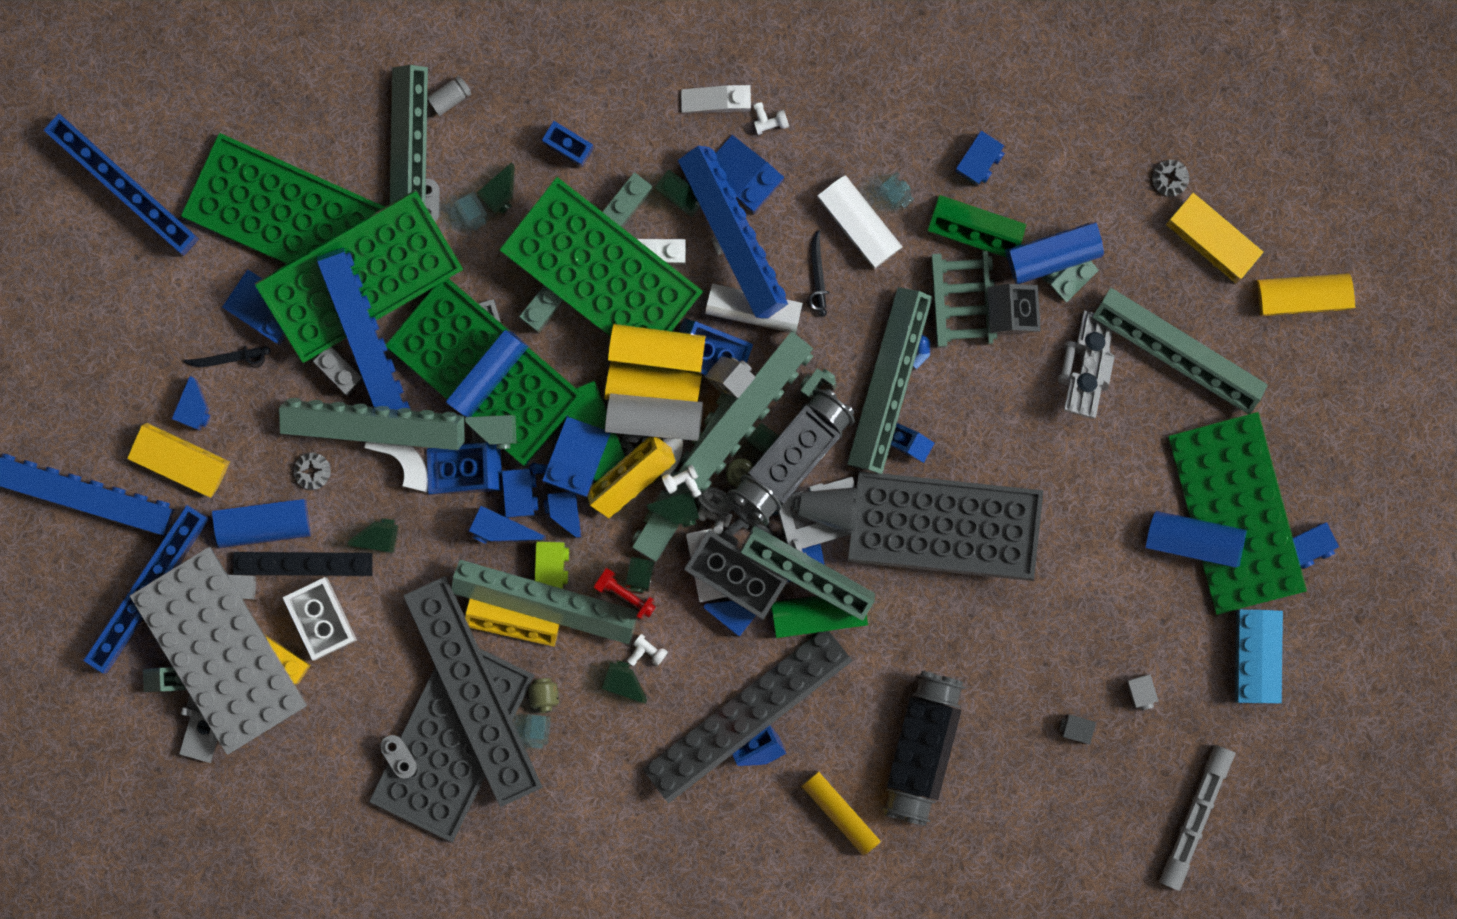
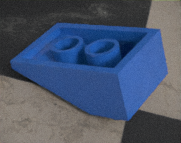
[716,135,784,215]
[222,269,286,346]
[679,318,754,375]
[543,417,610,498]
[427,442,502,495]
[469,506,546,544]

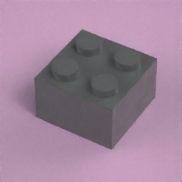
[987,284,1041,334]

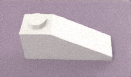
[681,85,751,113]

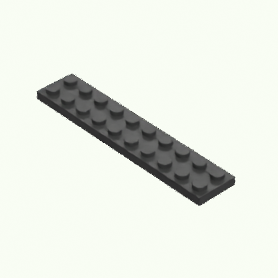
[403,576,543,807]
[643,631,852,804]

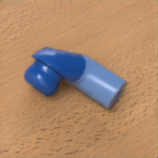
[913,335,930,370]

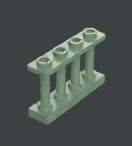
[931,251,997,348]

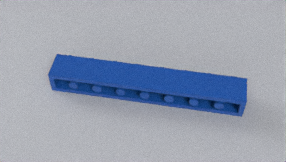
[44,113,199,256]
[678,145,788,319]
[317,247,411,410]
[0,453,175,536]
[84,505,210,674]

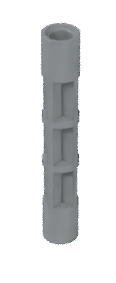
[1159,744,1236,891]

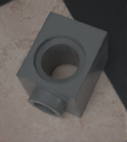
[1059,714,1096,744]

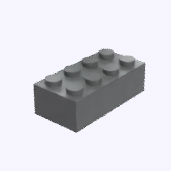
[684,530,788,620]

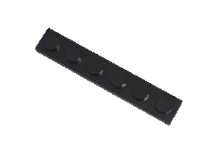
[233,552,373,576]

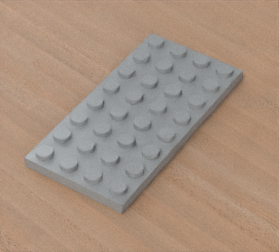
[130,547,308,755]

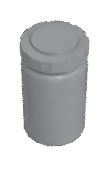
[427,75,472,116]

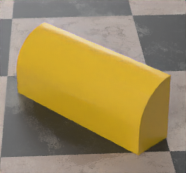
[1166,193,1263,284]
[1257,273,1355,316]
[608,324,706,373]
[604,361,702,402]
[127,423,230,498]
[465,599,560,647]
[801,771,881,856]

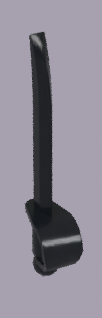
[806,230,830,317]
[184,345,271,368]

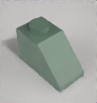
[465,415,517,449]
[143,667,187,692]

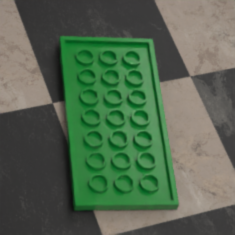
[181,133,385,264]
[499,176,703,337]
[255,189,463,363]
[386,278,585,466]
[1169,412,1307,615]

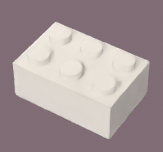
[283,577,357,661]

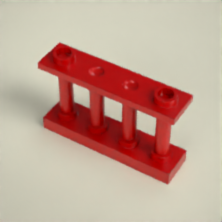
[594,568,656,620]

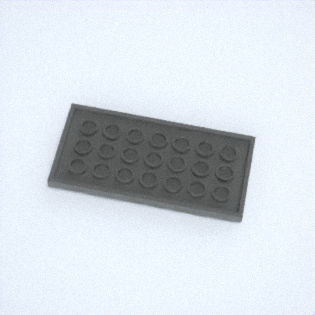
[848,471,1044,581]
[369,648,535,843]

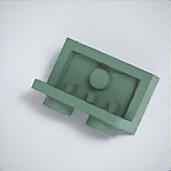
[1042,261,1099,303]
[800,368,837,401]

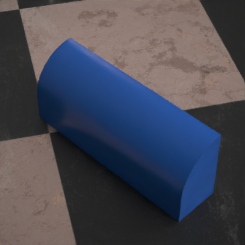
[1005,222,1104,284]
[446,330,529,417]
[212,499,311,548]
[1145,511,1247,567]

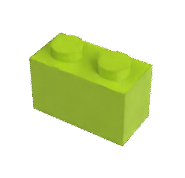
[535,542,569,589]

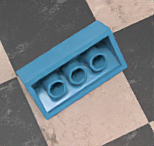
[1235,609,1283,703]

